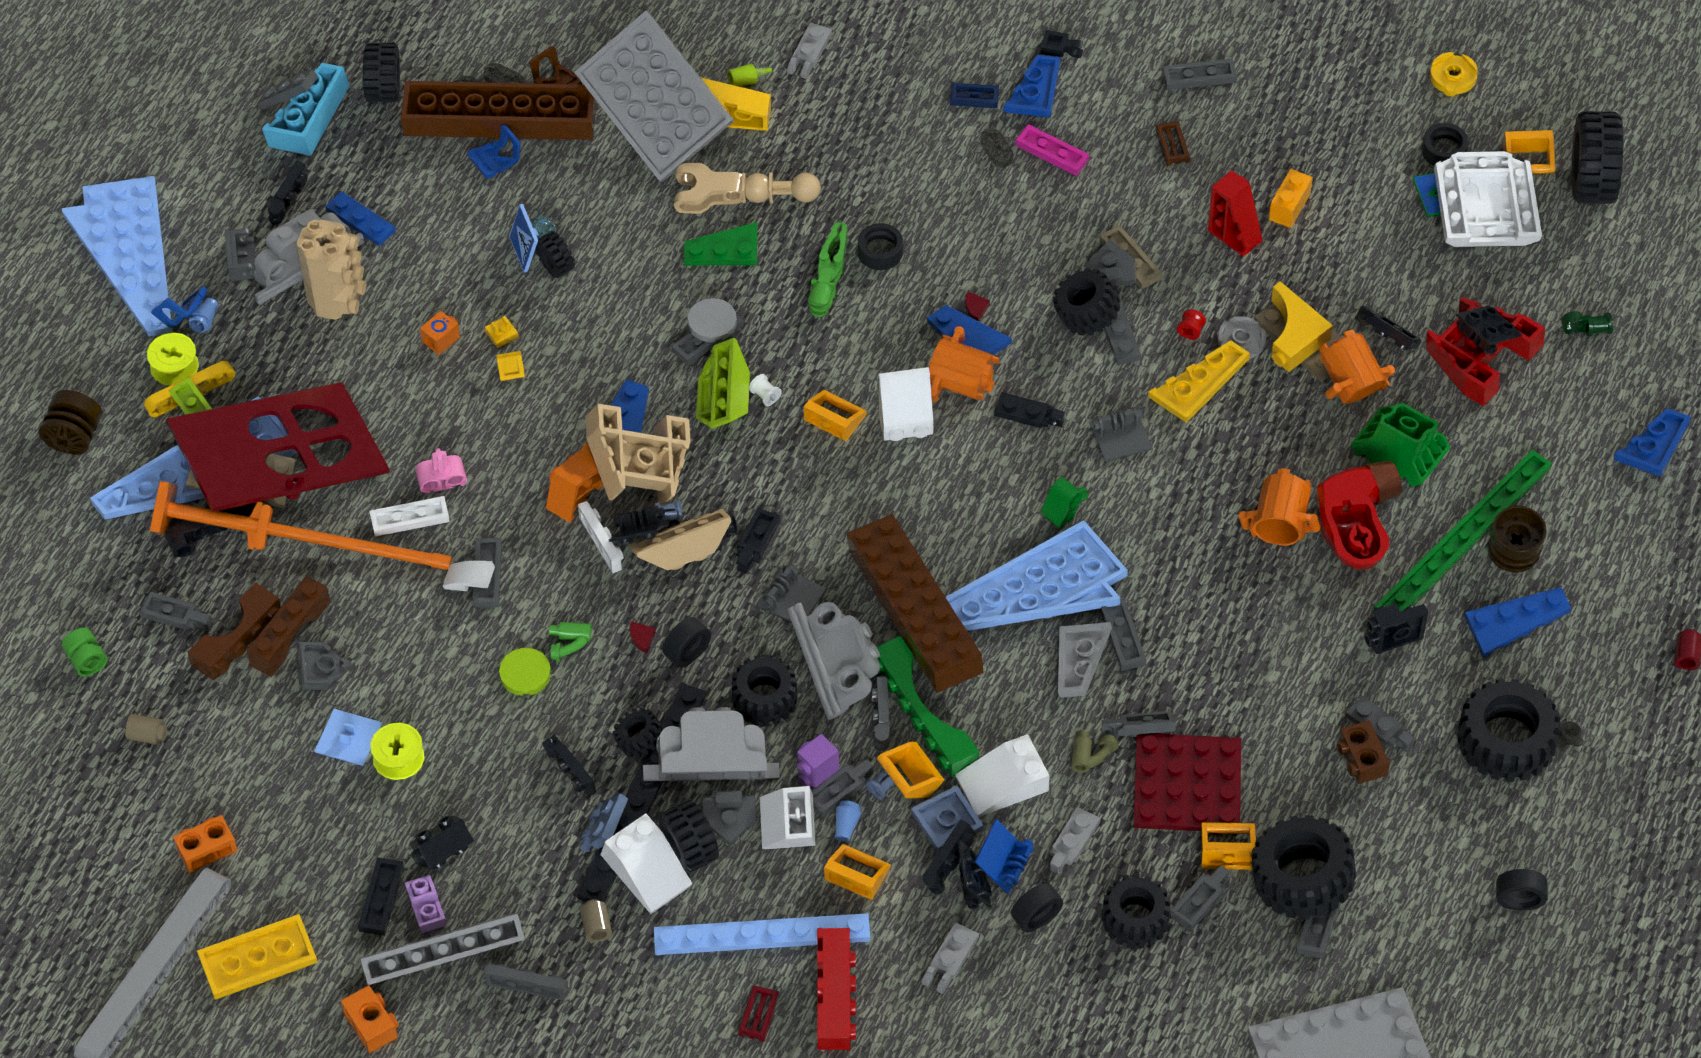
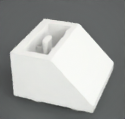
[760,786,816,849]

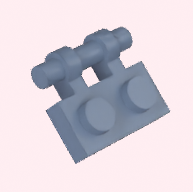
[580,793,628,852]

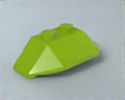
[696,338,750,429]

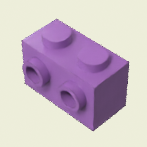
[797,734,839,790]

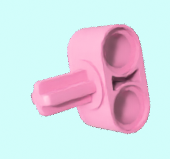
[415,448,467,494]

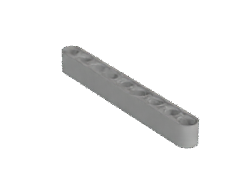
[74,868,231,1058]

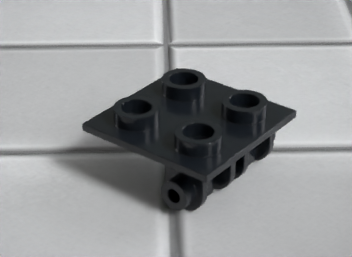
[1456,305,1522,355]
[608,506,669,544]
[958,840,992,909]

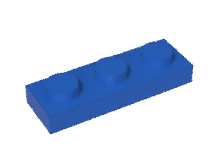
[325,191,396,247]

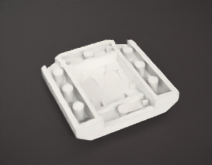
[1434,151,1542,247]

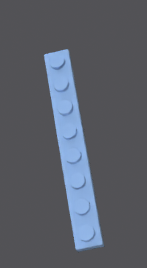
[654,913,870,955]

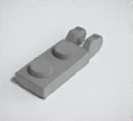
[787,23,832,79]
[922,922,979,994]

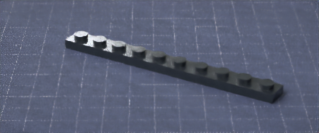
[577,683,706,902]

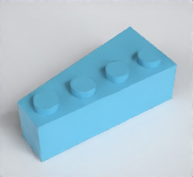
[262,63,350,156]

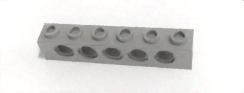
[359,913,525,985]

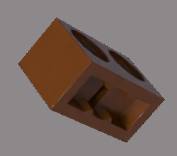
[1336,720,1390,784]

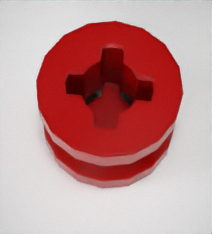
[1177,309,1206,340]

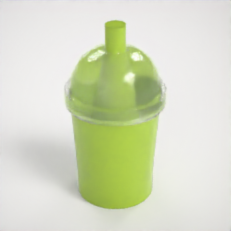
[727,61,772,87]

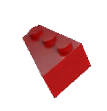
[1208,170,1263,257]

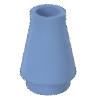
[188,298,219,333]
[834,801,862,842]

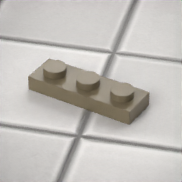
[1100,225,1162,290]

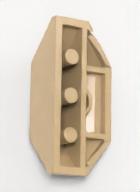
[629,509,731,571]

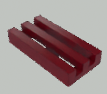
[738,985,779,1042]

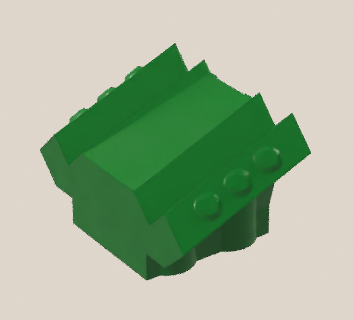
[1351,402,1450,487]

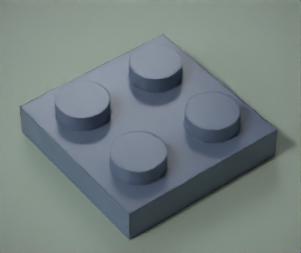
[911,786,984,853]

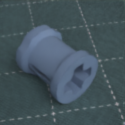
[655,500,683,523]
[866,767,896,800]

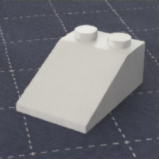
[879,367,933,441]
[955,734,1050,817]
[601,813,692,914]

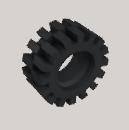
[535,231,575,278]
[613,707,663,758]

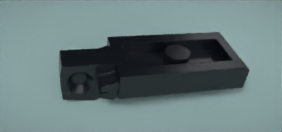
[1355,305,1422,350]
[994,392,1065,429]
[736,508,781,573]
[542,734,596,797]

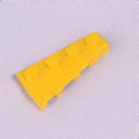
[1148,340,1250,423]

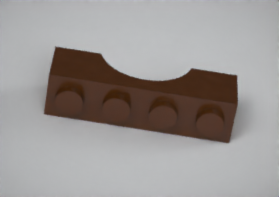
[247,576,330,677]
[187,583,281,681]

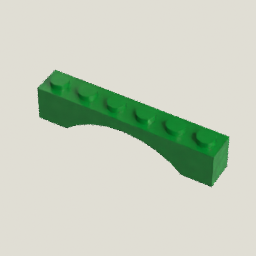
[877,636,979,777]

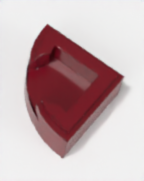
[965,291,990,321]
[630,621,656,653]

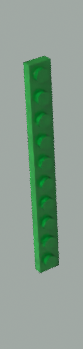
[1373,449,1552,612]

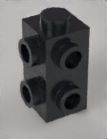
[409,815,474,869]

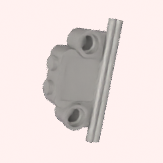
[254,210,364,305]
[788,602,880,720]
[643,707,780,781]

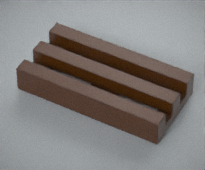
[1155,121,1190,166]

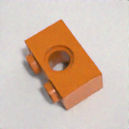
[341,985,399,1053]

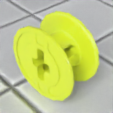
[147,333,199,386]
[370,723,424,780]

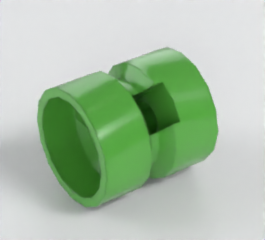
[61,628,108,677]

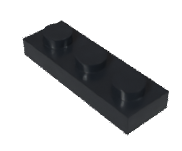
[358,857,404,936]

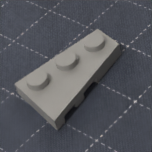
[1058,622,1112,698]

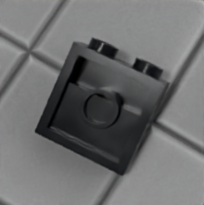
[1364,604,1428,655]

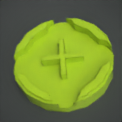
[499,648,551,696]

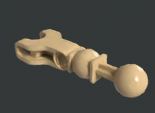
[674,163,821,214]

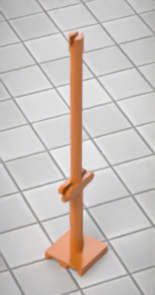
[150,481,452,570]

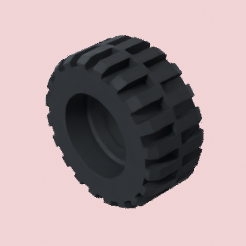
[1571,111,1624,204]
[1457,679,1561,782]
[1251,815,1356,919]

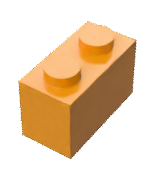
[1269,169,1313,228]

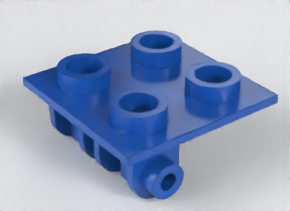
[974,819,1034,894]

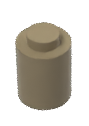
[125,714,167,745]
[580,899,612,943]

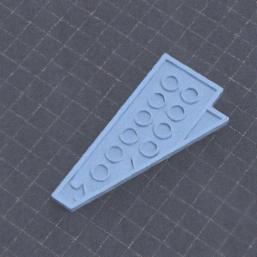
[62,176,173,336]
[90,396,297,520]
[946,520,1128,631]

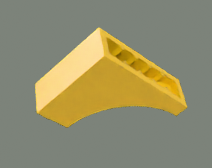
[1271,282,1333,372]

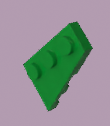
[684,222,758,266]

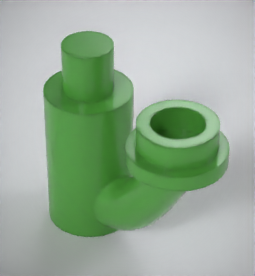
[549,622,592,662]

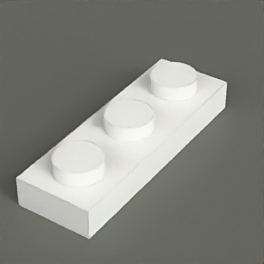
[370,496,450,537]
[578,501,624,573]

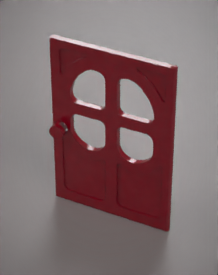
[166,382,390,512]

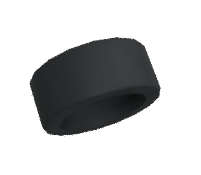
[1422,123,1469,166]
[858,223,903,270]
[662,617,711,668]
[1496,869,1548,911]
[1010,883,1063,933]

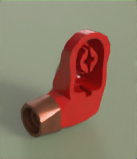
[1315,460,1402,570]

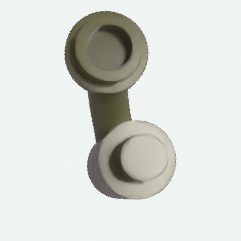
[1071,730,1119,772]

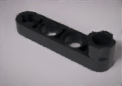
[165,502,257,558]

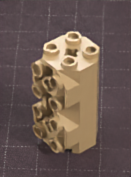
[297,220,366,320]

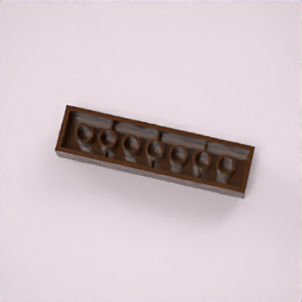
[401,81,597,140]
[847,514,984,693]

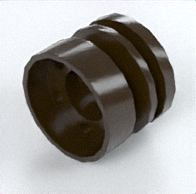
[38,390,103,455]
[1488,505,1547,573]

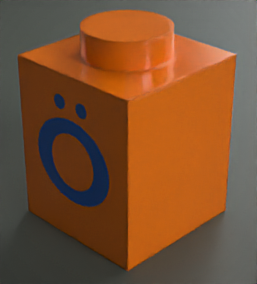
[420,311,460,355]

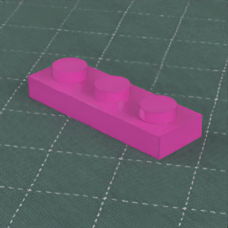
[1016,124,1089,176]

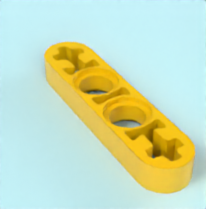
[144,361,236,417]

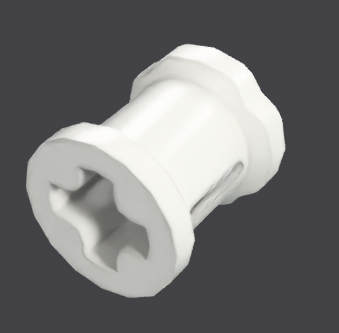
[749,374,782,406]

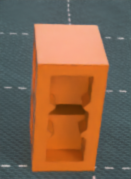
[173,815,238,873]

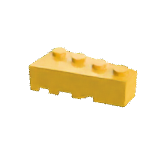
[701,78,771,131]

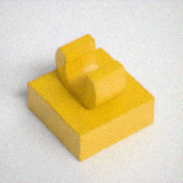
[485,316,519,348]
[496,351,525,381]

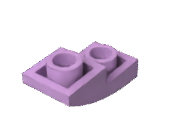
[405,875,447,934]

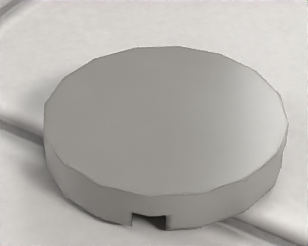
[688,298,737,343]
[1217,316,1267,359]

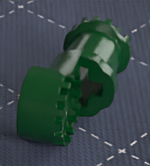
[1561,311,1614,337]

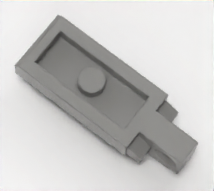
[1050,807,1100,874]

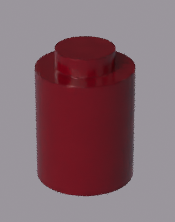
[1674,629,1701,670]

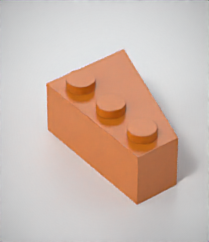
[546,443,603,523]

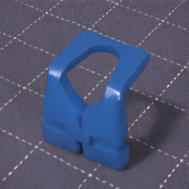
[467,124,520,179]
[151,286,207,328]

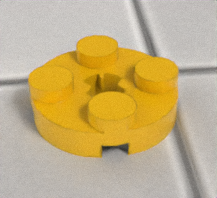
[1430,52,1478,96]

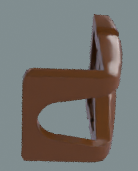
[529,46,583,85]

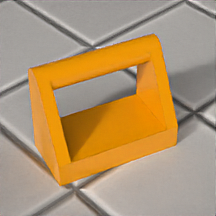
[1502,130,1555,174]
[804,390,867,441]
[877,742,944,798]
[1201,822,1256,870]
[824,844,891,900]

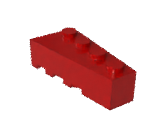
[817,928,856,1050]

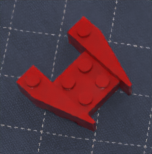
[1426,297,1545,407]

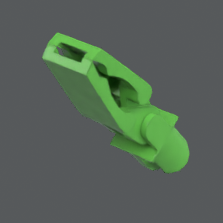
[808,222,848,317]

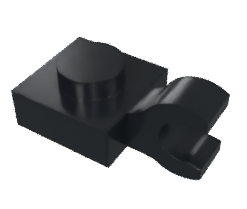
[1040,30,1083,58]

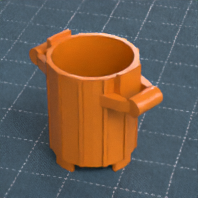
[929,326,1000,402]
[1319,329,1395,404]
[1238,469,1321,546]

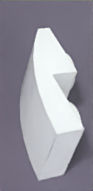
[443,561,495,591]

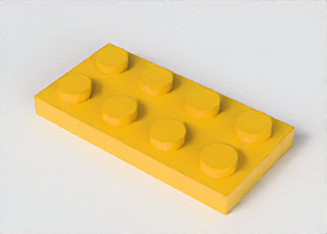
[197,914,318,1000]

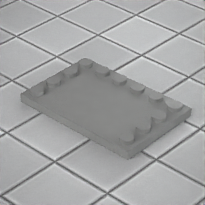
[574,11,735,182]
[1247,987,1430,1058]

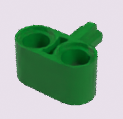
[1041,477,1089,530]

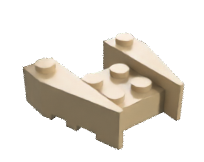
[585,404,690,505]

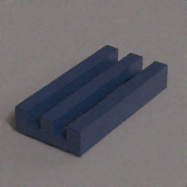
[950,83,999,108]

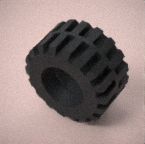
[363,43,400,102]
[1053,268,1121,336]
[731,655,797,726]
[659,799,719,873]
[1102,874,1171,949]

